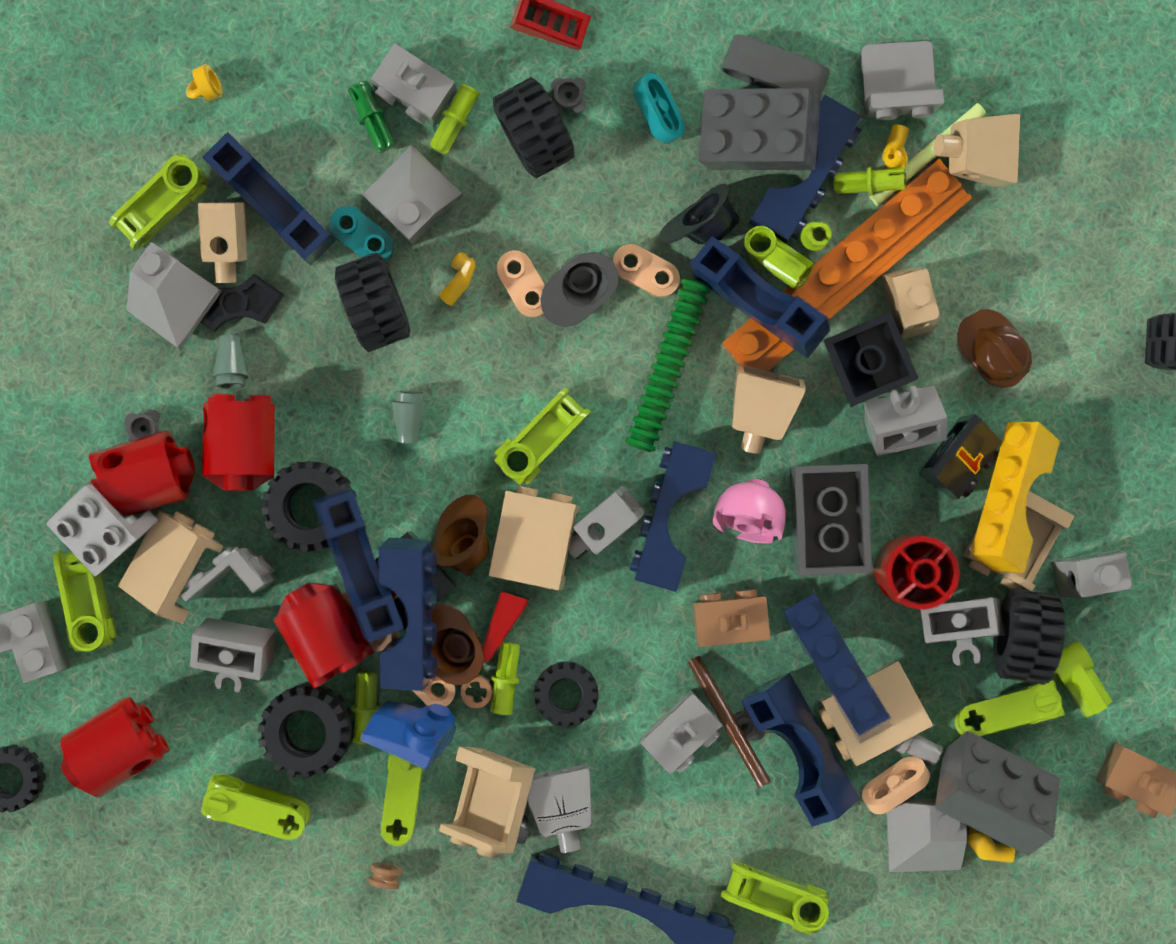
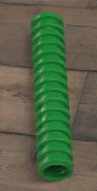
[625,278,712,453]

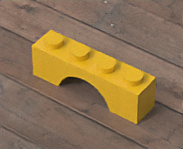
[971,422,1060,573]

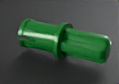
[348,81,394,153]

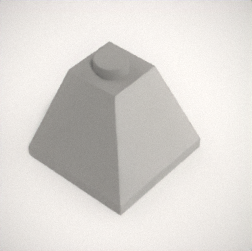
[362,145,463,245]
[126,242,222,349]
[887,798,967,872]

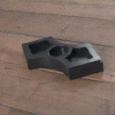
[200,274,285,332]

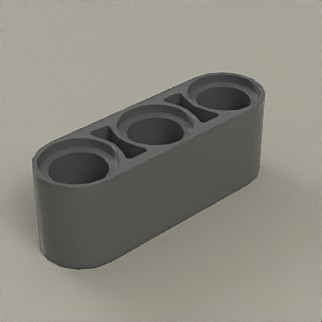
[721,34,830,98]

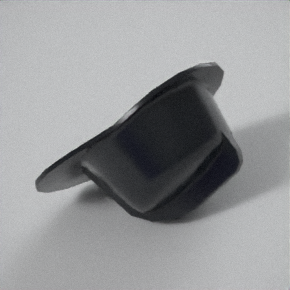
[659,183,740,245]

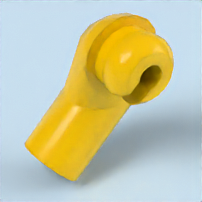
[882,124,910,169]
[439,252,476,306]
[967,827,1015,863]

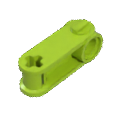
[109,153,209,250]
[494,387,592,486]
[53,550,117,652]
[954,681,1065,737]
[381,753,425,846]
[201,774,311,840]
[720,861,830,936]

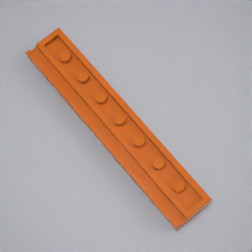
[721,159,973,371]

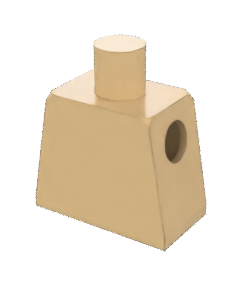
[934,114,1020,187]
[198,203,248,283]
[881,266,940,340]
[732,363,806,454]

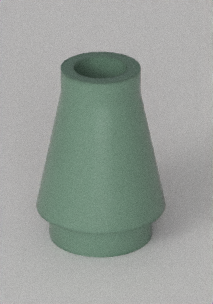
[212,335,248,389]
[391,391,427,443]

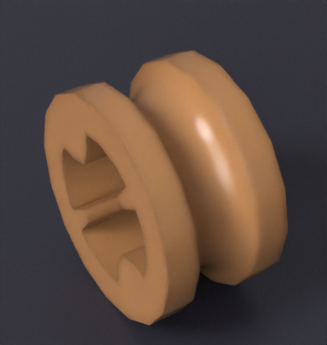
[460,675,493,709]
[368,863,403,889]

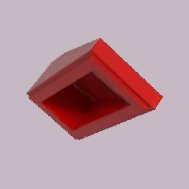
[510,0,591,50]
[482,590,529,663]

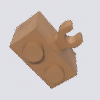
[692,589,771,647]
[1096,742,1176,818]

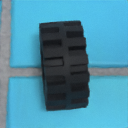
[534,661,599,728]
[0,745,46,813]

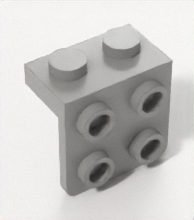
[861,41,944,120]
[181,547,278,602]

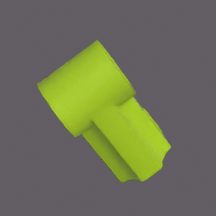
[744,226,814,290]
[1054,640,1113,717]

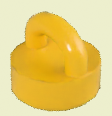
[186,64,223,102]

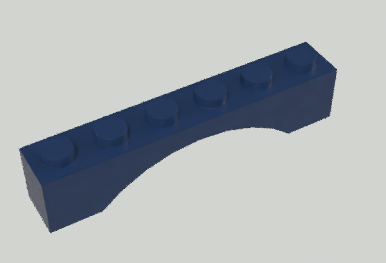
[516,852,736,944]

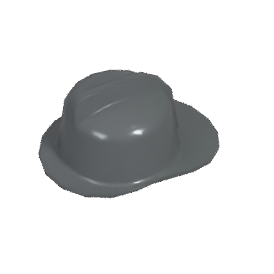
[540,252,619,327]

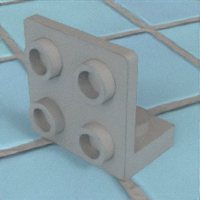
[47,483,159,577]

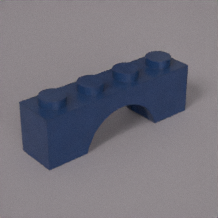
[749,95,862,244]
[202,132,336,265]
[690,236,830,359]
[629,441,717,592]
[313,488,404,642]
[379,538,437,691]
[783,593,892,744]
[741,673,860,827]

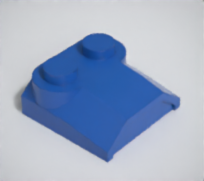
[361,700,456,770]

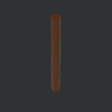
[687,656,771,789]

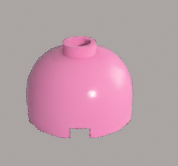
[713,479,786,544]

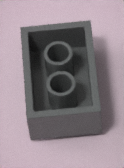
[699,88,821,170]
[790,464,872,576]
[935,731,1060,856]

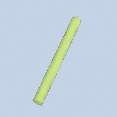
[869,103,986,206]

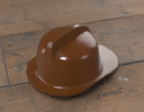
[957,309,1032,388]
[432,495,489,576]
[432,603,484,686]

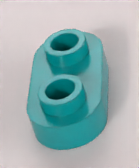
[633,73,685,144]
[329,206,394,262]

